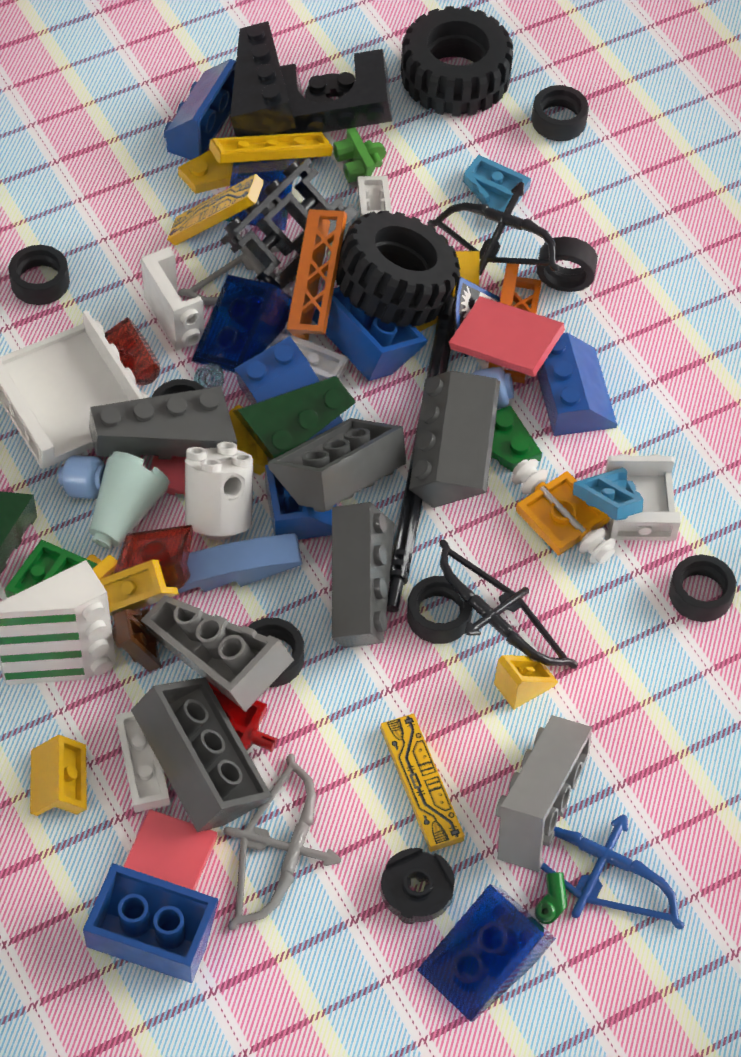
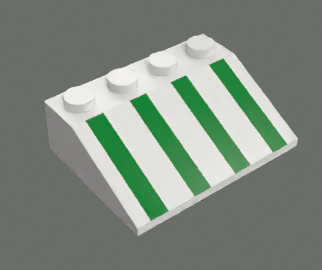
[0,560,117,685]

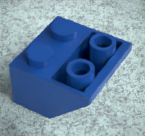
[265,465,337,540]

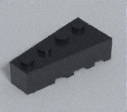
[230,21,296,137]

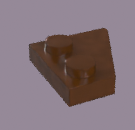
[112,608,161,672]

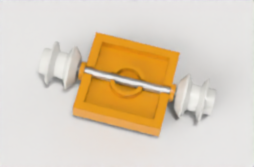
[512,459,616,564]

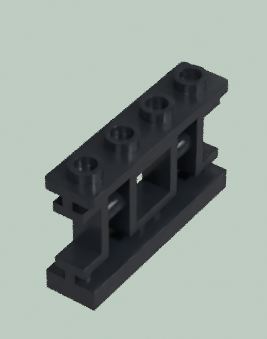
[220,157,359,297]

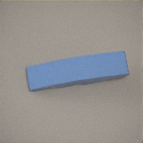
[159,533,303,594]

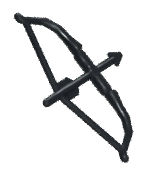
[427,182,560,276]
[439,540,578,669]

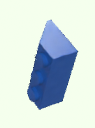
[164,59,236,160]
[312,287,428,381]
[537,332,617,436]
[83,863,218,983]

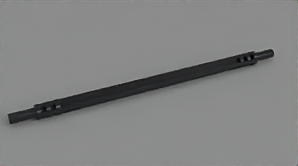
[387,295,457,613]

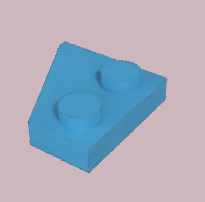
[463,154,531,212]
[573,467,643,520]

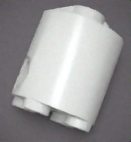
[185,442,253,541]

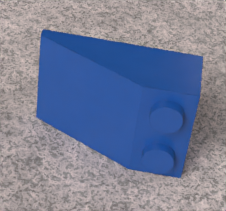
[234,336,343,441]

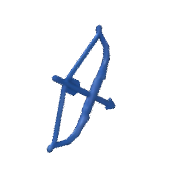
[541,814,685,930]

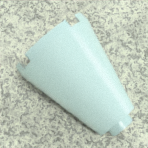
[89,451,170,549]

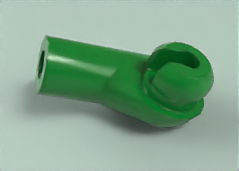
[534,872,567,924]

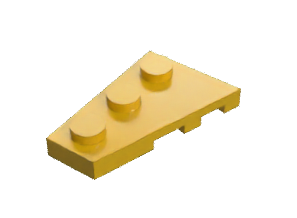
[178,136,286,194]

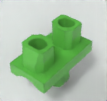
[333,127,386,183]

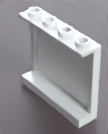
[0,310,149,470]

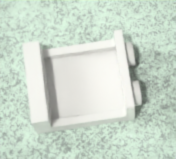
[141,246,205,351]
[605,454,681,541]

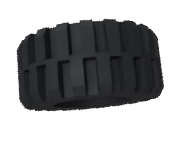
[401,6,514,117]
[336,211,460,327]

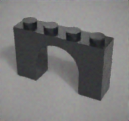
[274,49,392,135]

